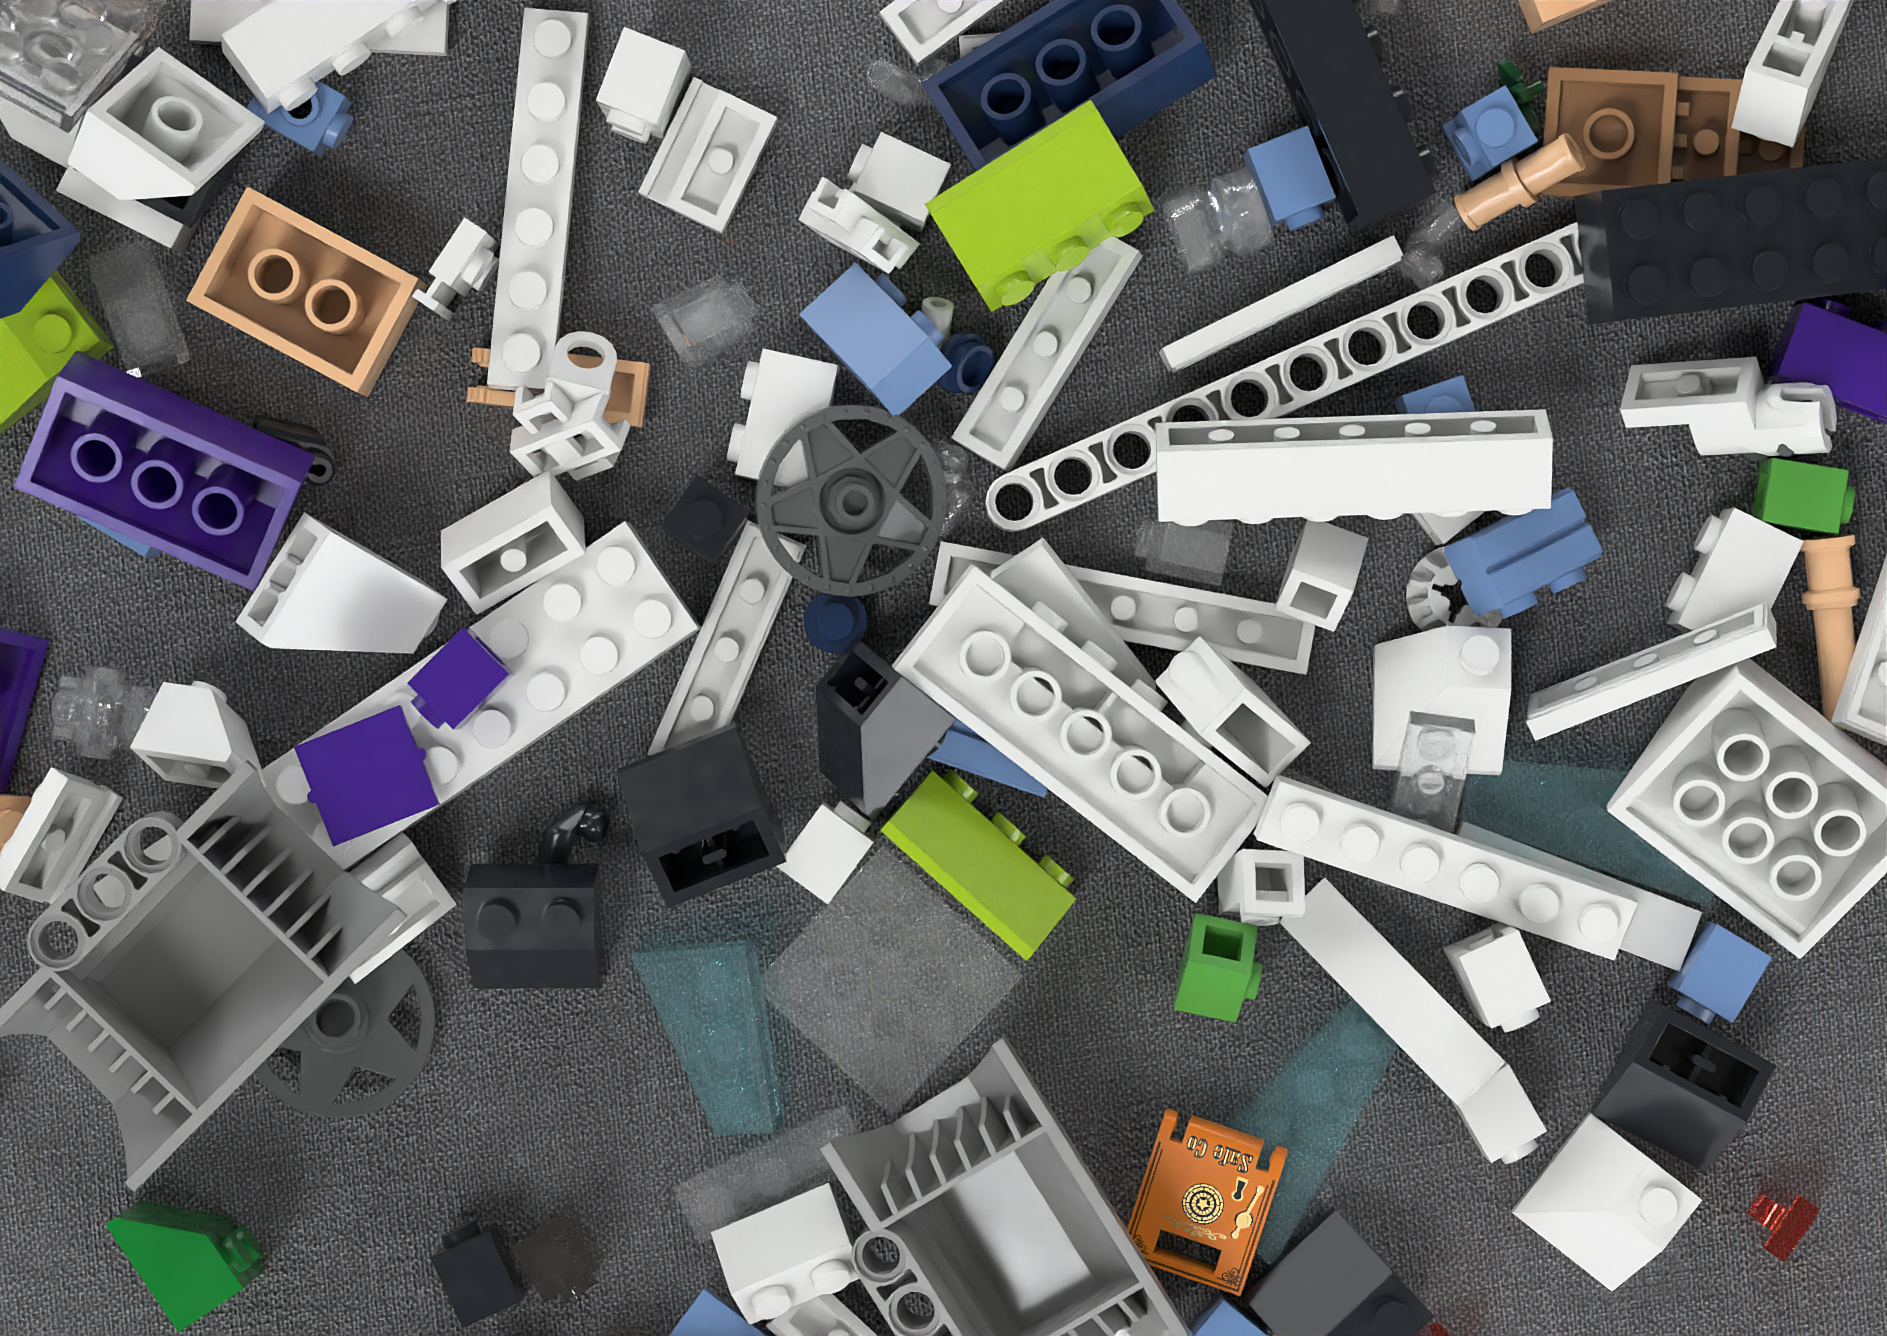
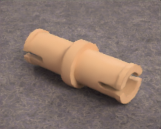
[1454,133,1586,231]

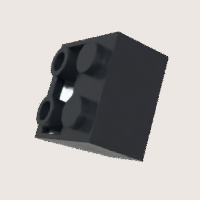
[816,638,956,820]
[617,723,787,908]
[1590,999,1777,1172]

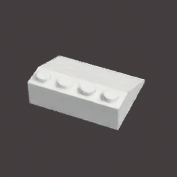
[1606,658,1887,959]

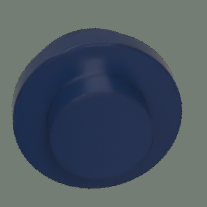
[937,330,995,393]
[804,593,867,654]

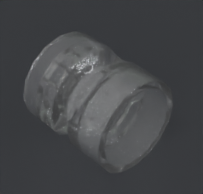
[1161,167,1274,276]

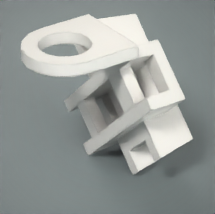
[798,177,920,274]
[509,331,631,481]

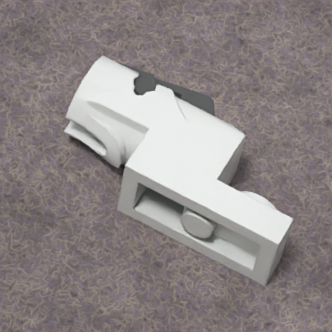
[1620,357,1837,461]

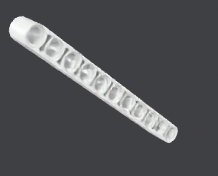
[985,222,1584,532]

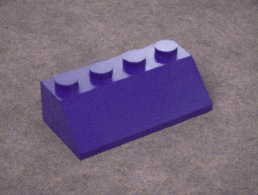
[14,351,316,591]

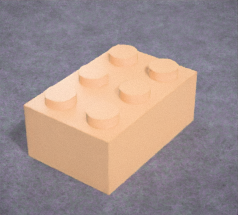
[186,186,428,397]

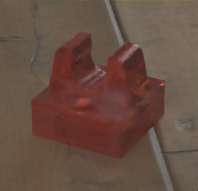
[1746,1193,1821,1263]

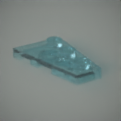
[630,940,784,1135]

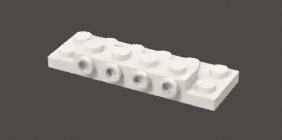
[891,564,1268,903]

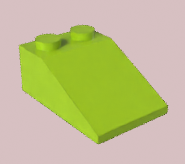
[0,270,115,434]

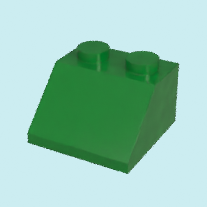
[105,1200,264,1333]

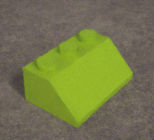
[925,100,1155,312]
[880,769,1076,961]

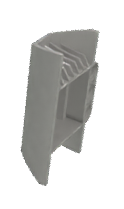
[0,760,408,1192]
[820,1035,1193,1336]

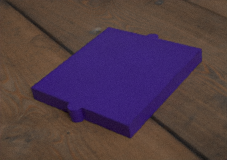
[294,705,440,847]

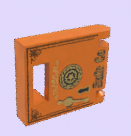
[1127,1108,1289,1296]

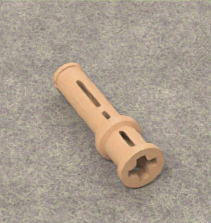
[1800,534,1861,729]

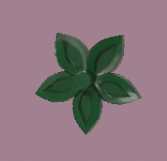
[1497,58,1545,132]

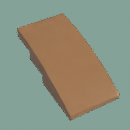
[1540,67,1806,200]

